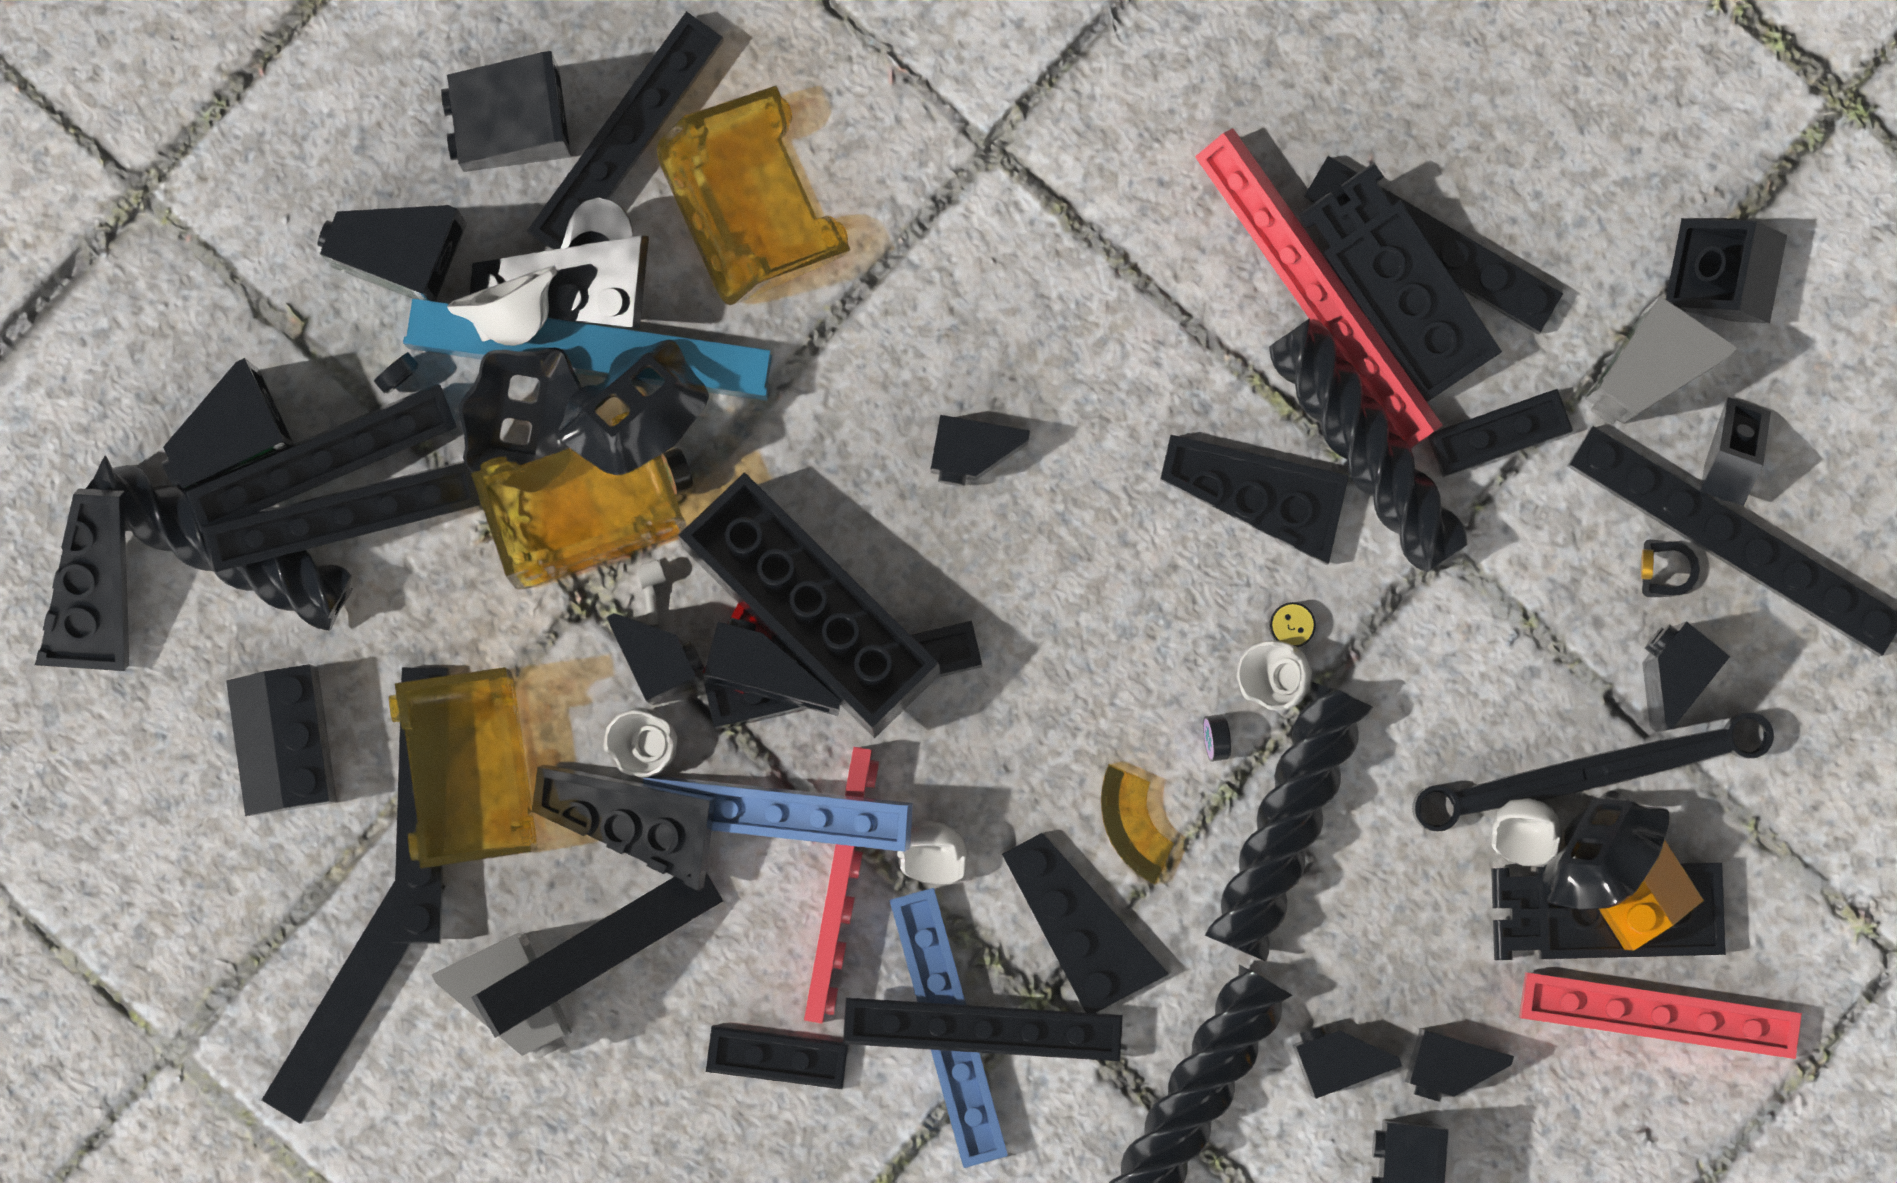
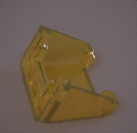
[657,86,851,305]
[471,411,688,590]
[389,667,538,869]

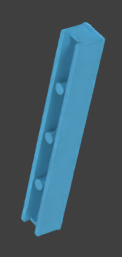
[403,299,772,401]

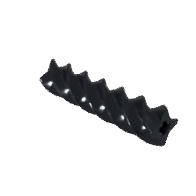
[1269,318,1468,573]
[85,455,353,631]
[1205,682,1373,962]
[1109,964,1293,1183]

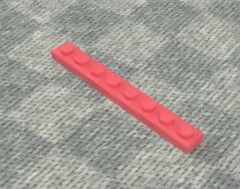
[1195,128,1443,448]

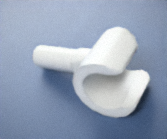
[638,559,667,625]

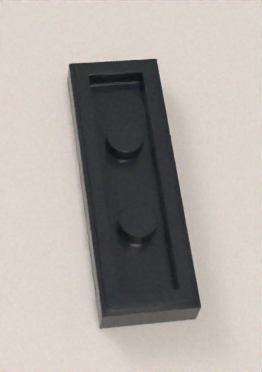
[1428,388,1573,477]
[705,1025,849,1090]

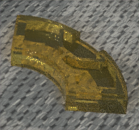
[1100,764,1174,885]

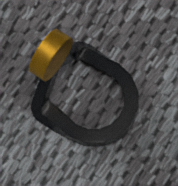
[1641,539,1700,597]

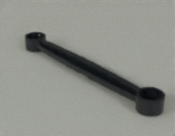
[1412,713,1774,832]

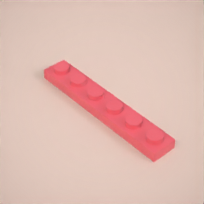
[804,747,879,1024]
[1519,972,1802,1059]

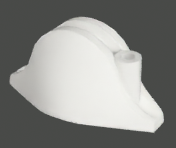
[447,265,557,346]

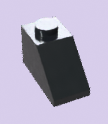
[1700,397,1771,506]
[930,415,1030,486]
[1292,1024,1402,1099]
[1405,1029,1514,1102]

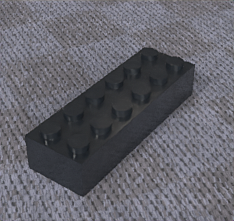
[678,472,940,738]

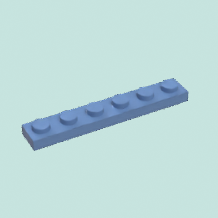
[643,775,913,852]
[889,888,1008,1168]

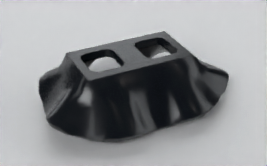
[558,340,709,475]
[459,347,581,492]
[1542,790,1670,910]

